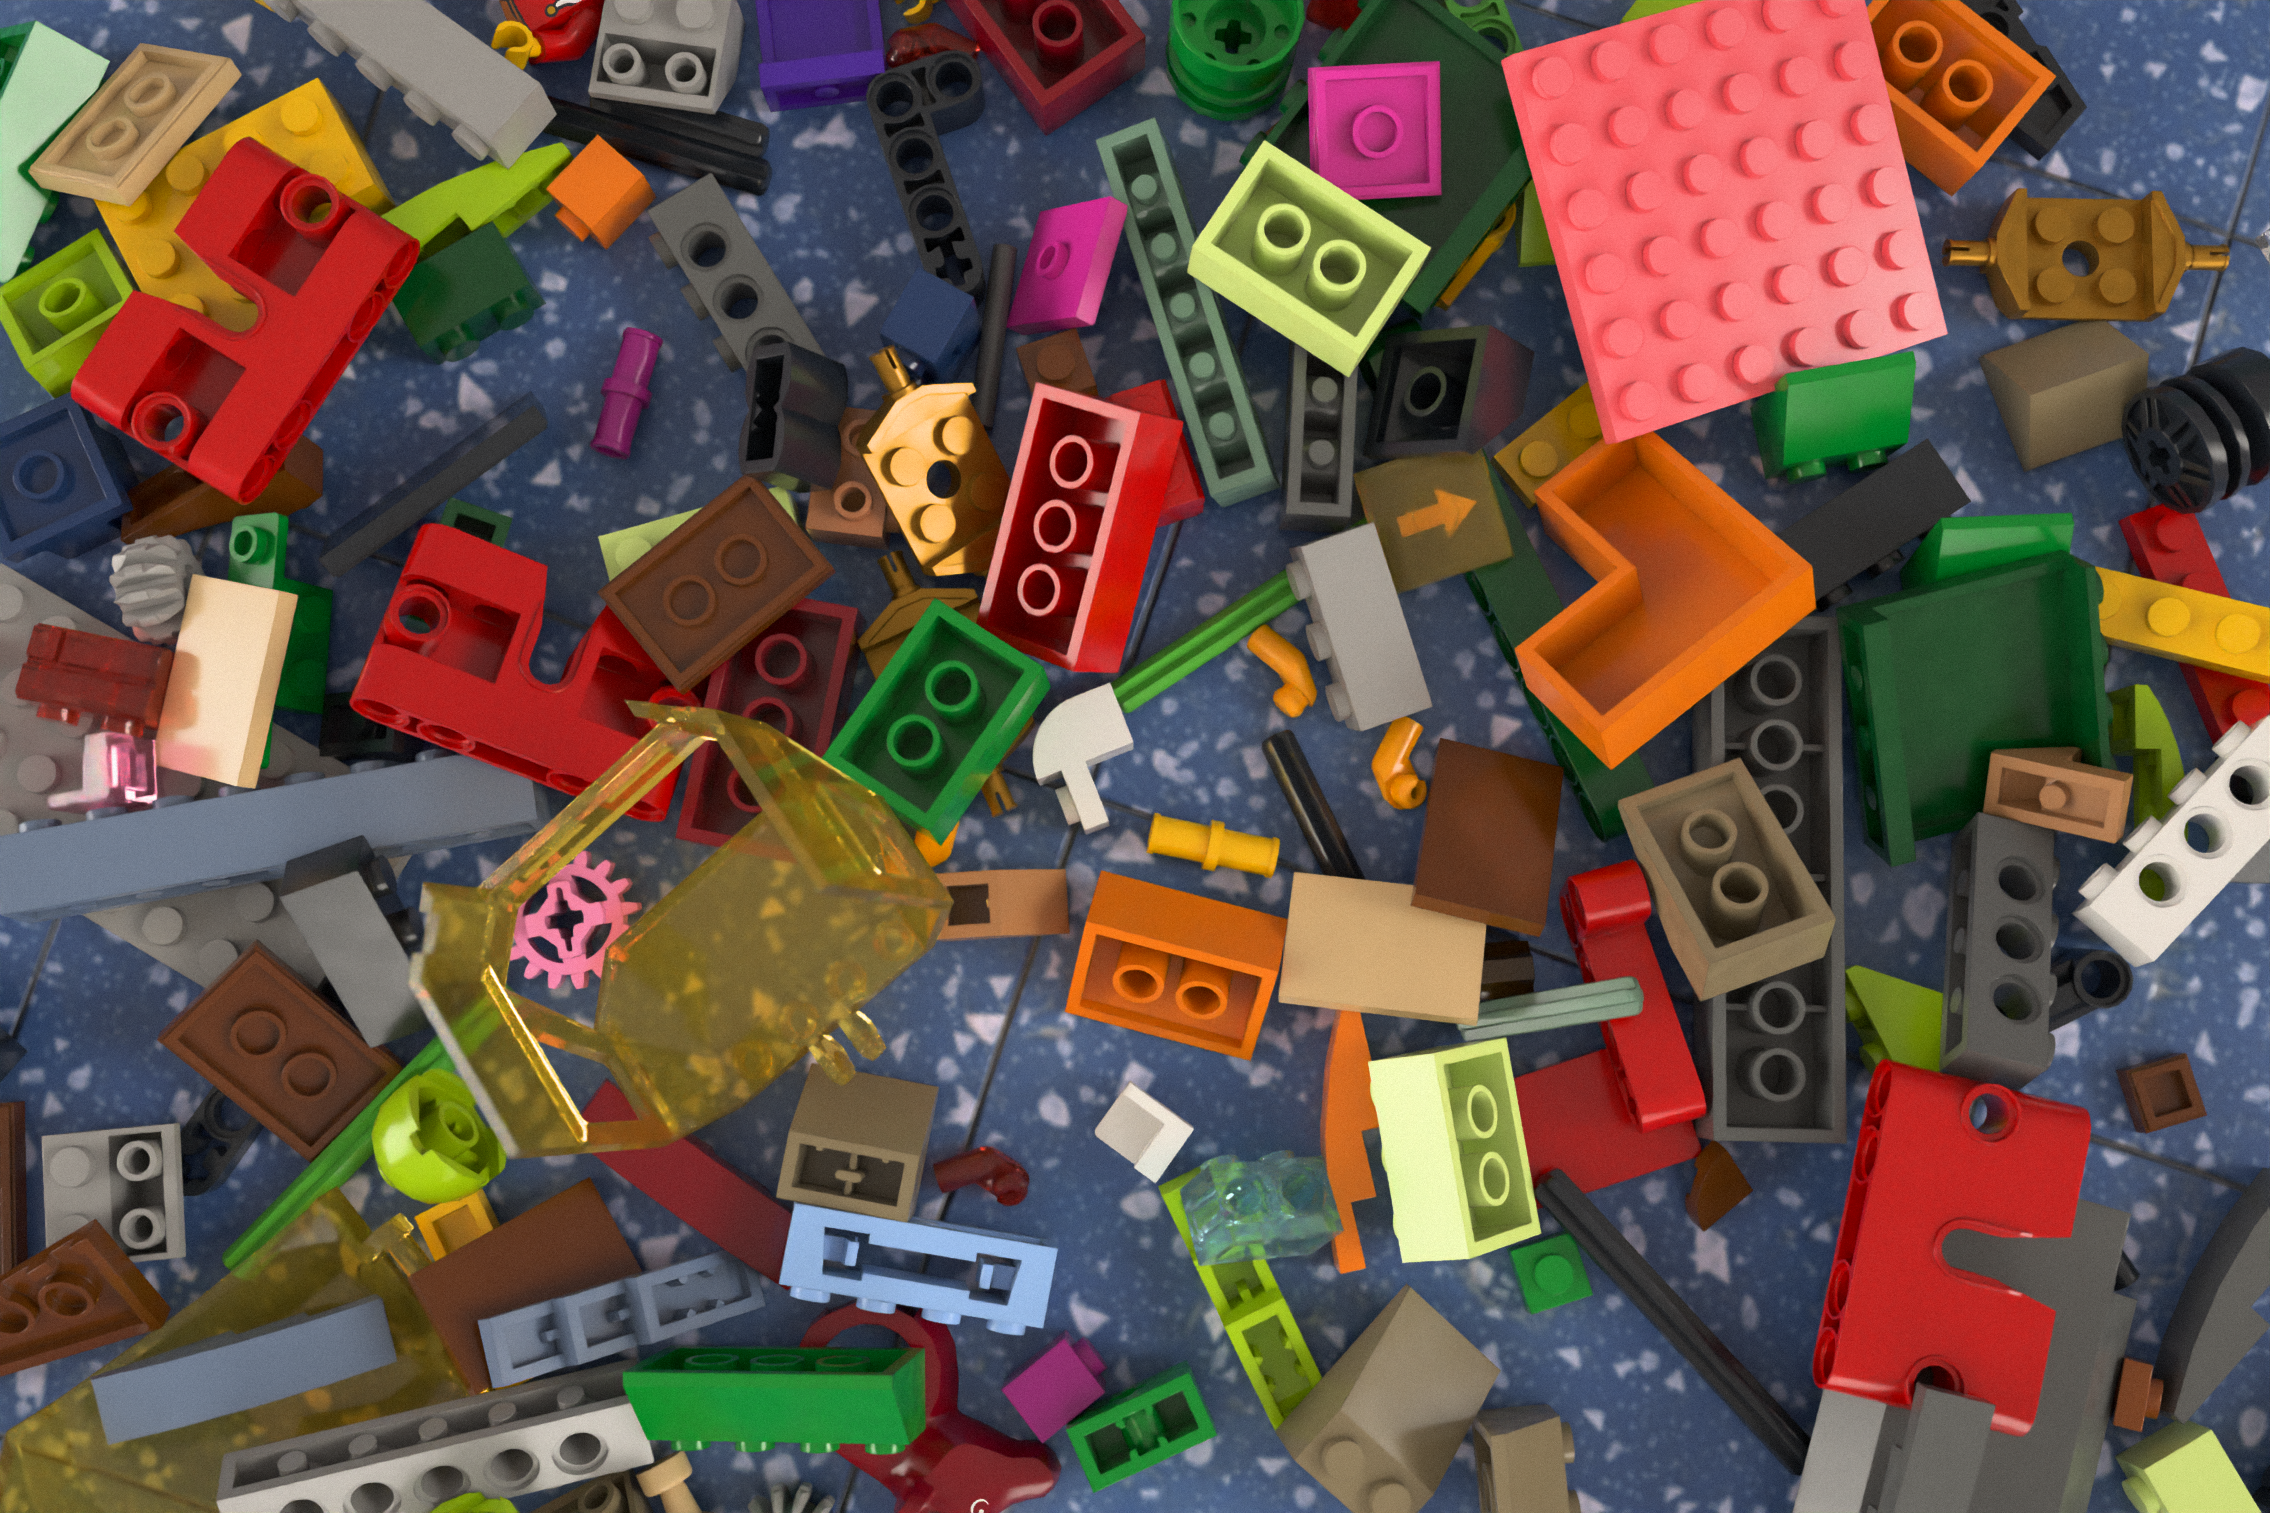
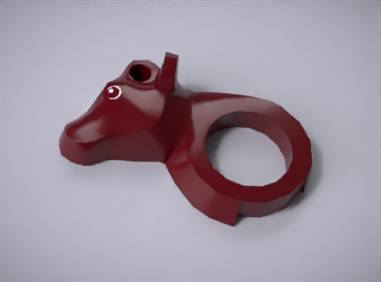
[799,1298,1062,1513]

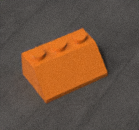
[1867,0,2056,197]
[1065,870,1288,1061]

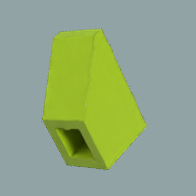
[1845,965,1943,1076]

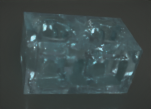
[1179,1150,1344,1266]

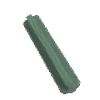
[1456,976,1644,1042]

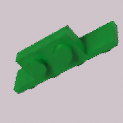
[228,512,333,769]

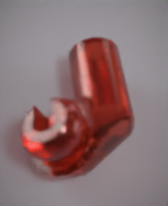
[886,22,980,68]
[933,1145,1030,1207]

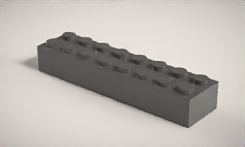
[1692,616,1847,1144]

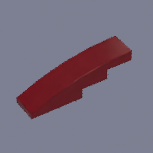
[567,1078,793,1291]

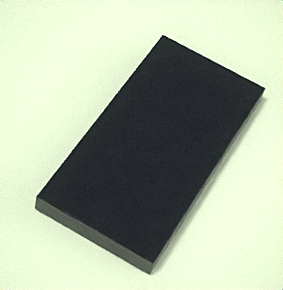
[318,391,548,578]

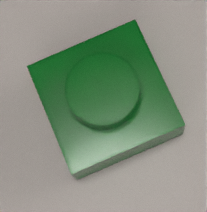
[1507,1230,1593,1315]

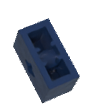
[878,266,981,386]

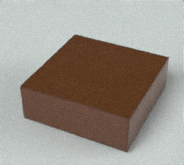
[2116,1052,2207,1134]

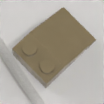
[1618,758,1836,1002]
[1275,1283,1501,1513]

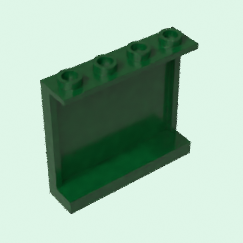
[1239,0,1533,323]
[1836,550,2118,867]

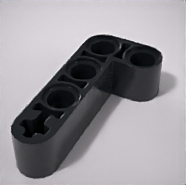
[866,50,987,309]

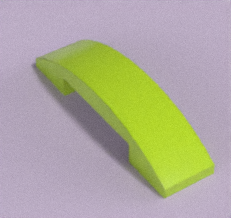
[2107,684,2188,901]

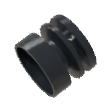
[2121,347,2270,514]

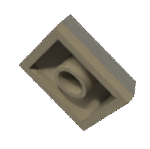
[1978,320,2149,472]

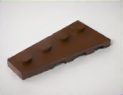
[0,1219,171,1377]

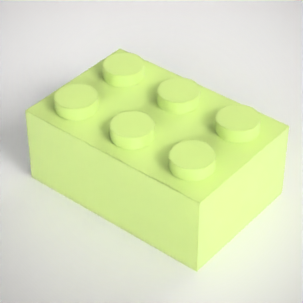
[1187,140,1431,377]
[1368,1037,1541,1263]

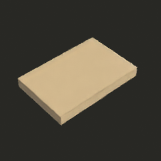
[28,43,242,206]
[150,574,298,789]
[1278,872,1487,1026]

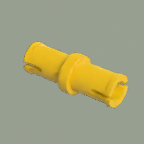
[1146,813,1280,879]

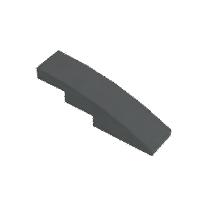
[2152,1168,2270,1424]
[1867,1382,1996,1513]

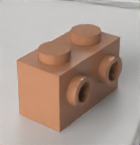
[806,407,901,550]

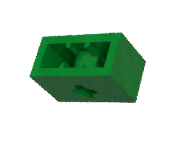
[1066,1360,1217,1493]

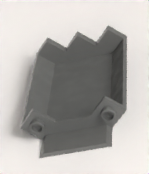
[1792,1198,2137,1513]

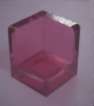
[47,732,157,814]

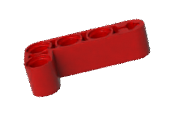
[1559,859,1706,1134]

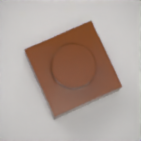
[2110,1355,2163,1432]

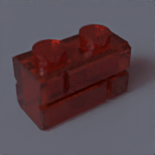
[15,623,175,740]

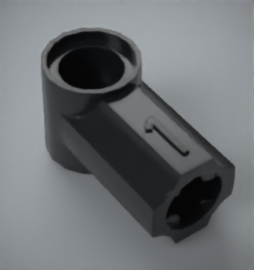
[1995,948,2133,1033]

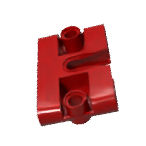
[70,137,420,505]
[349,523,711,822]
[1813,1059,2091,1437]

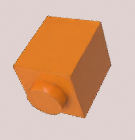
[546,134,656,250]

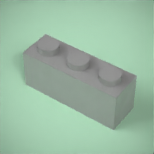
[1286,522,1433,732]

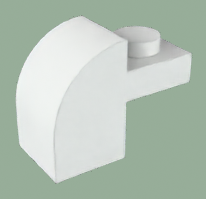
[1033,683,1133,835]

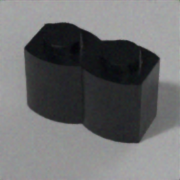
[738,342,848,493]

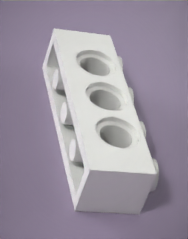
[2072,714,2270,967]

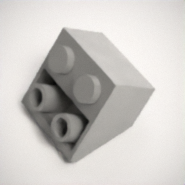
[588,0,746,115]
[42,1123,186,1262]

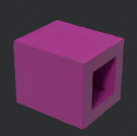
[1001,1330,1108,1444]

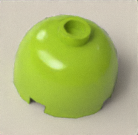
[371,1068,508,1204]

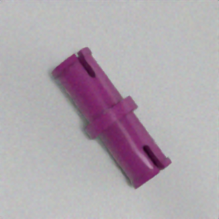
[589,327,663,460]

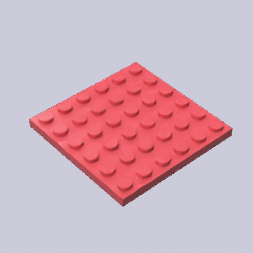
[1501,0,1948,445]

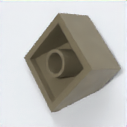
[1472,1404,1581,1513]

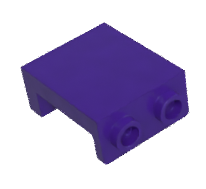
[755,0,888,112]

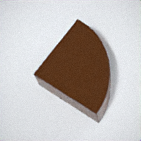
[1685,1140,1753,1232]

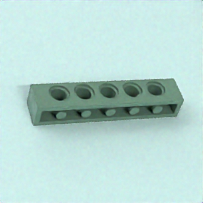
[1096,117,1281,508]

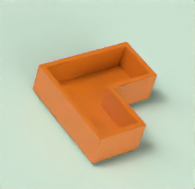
[1515,431,1816,770]

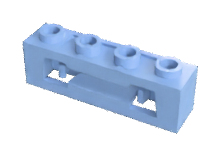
[779,1201,1058,1335]

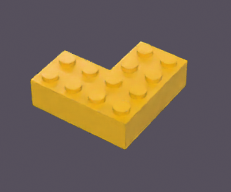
[93,77,397,373]

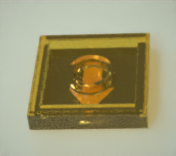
[1353,448,1516,595]

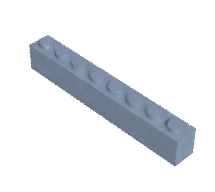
[0,749,552,924]

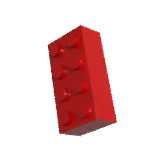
[976,382,1184,673]

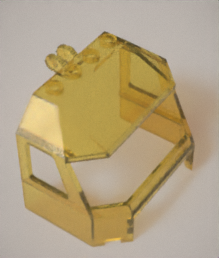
[408,700,954,1159]

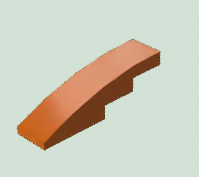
[1320,1009,1379,1274]

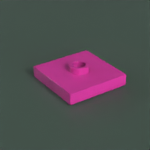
[1308,61,1442,200]
[1007,196,1128,335]

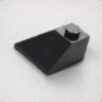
[1363,325,1535,459]

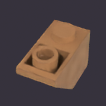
[932,869,1070,942]

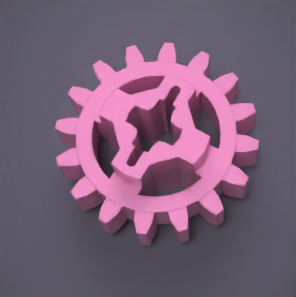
[496,850,642,989]

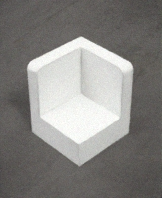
[1095,1081,1194,1184]

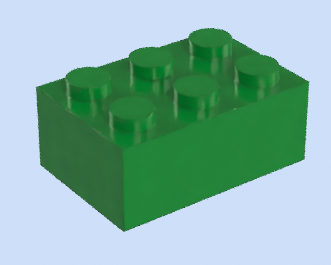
[821,598,1051,846]

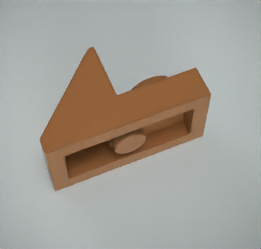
[1983,747,2133,844]

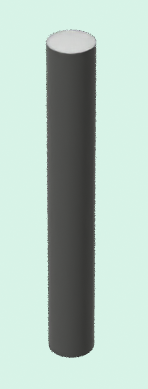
[971,244,1017,431]

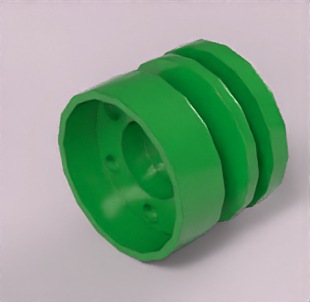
[1165,0,1305,121]

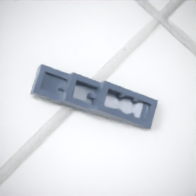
[478,1249,766,1388]
[90,1294,397,1445]

